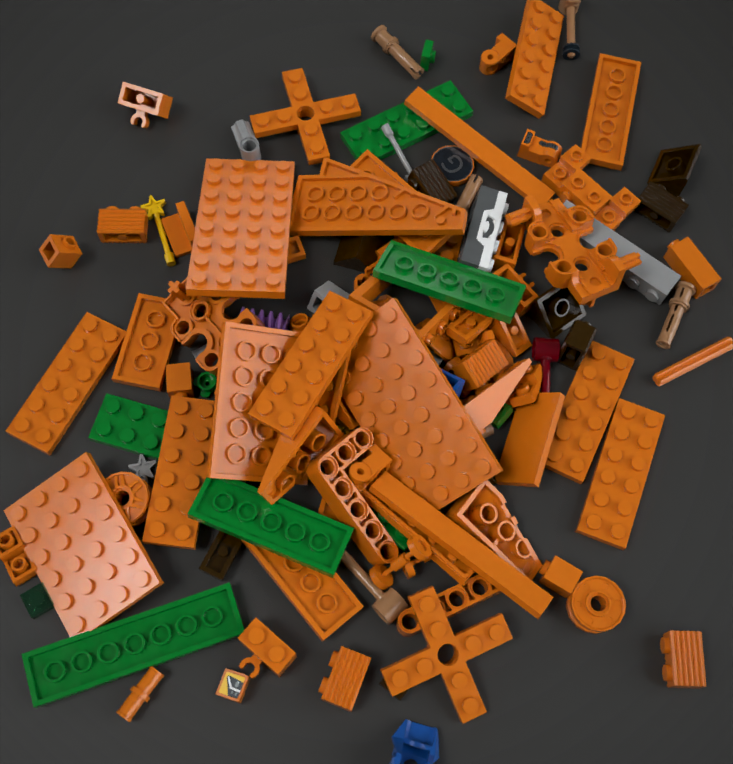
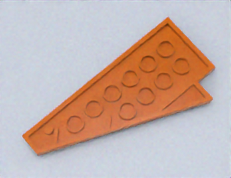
[290,158,468,236]

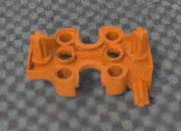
[505,195,642,308]
[162,278,265,394]

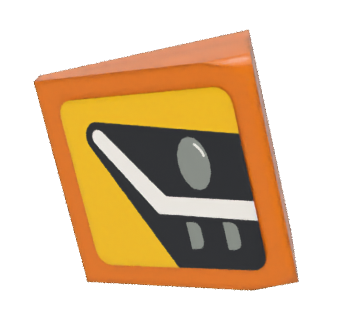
[215,668,251,704]

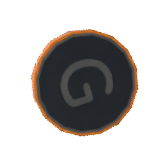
[431,145,474,187]

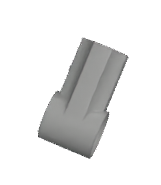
[231,119,261,161]

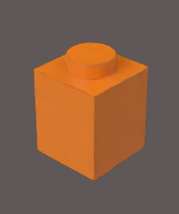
[165,362,195,400]
[539,555,583,598]

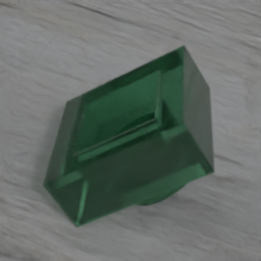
[20,582,54,619]

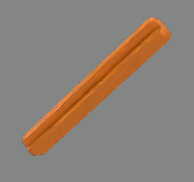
[652,337,733,386]

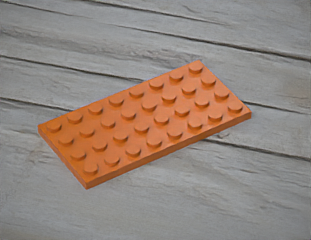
[186,158,295,299]
[342,298,503,510]

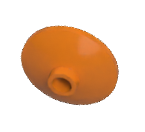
[421,318,454,360]

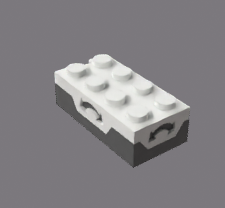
[457,185,509,273]

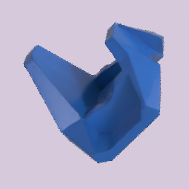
[390,719,439,764]

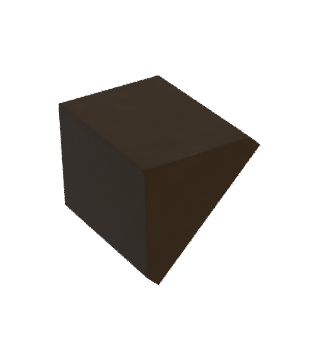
[647,144,702,196]
[333,235,389,275]
[528,286,587,338]

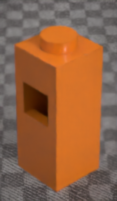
[663,237,721,299]

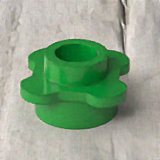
[193,371,217,398]

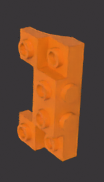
[541,144,641,231]

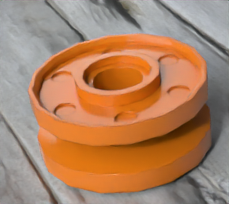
[105,471,152,527]
[566,575,626,634]

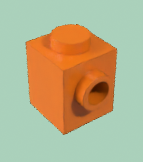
[39,234,83,269]

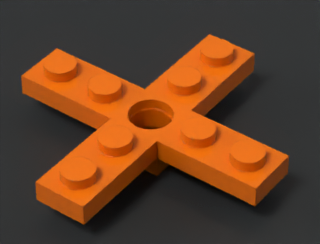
[250,68,361,165]
[380,586,513,724]

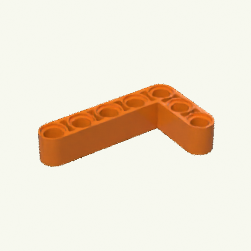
[307,427,399,565]

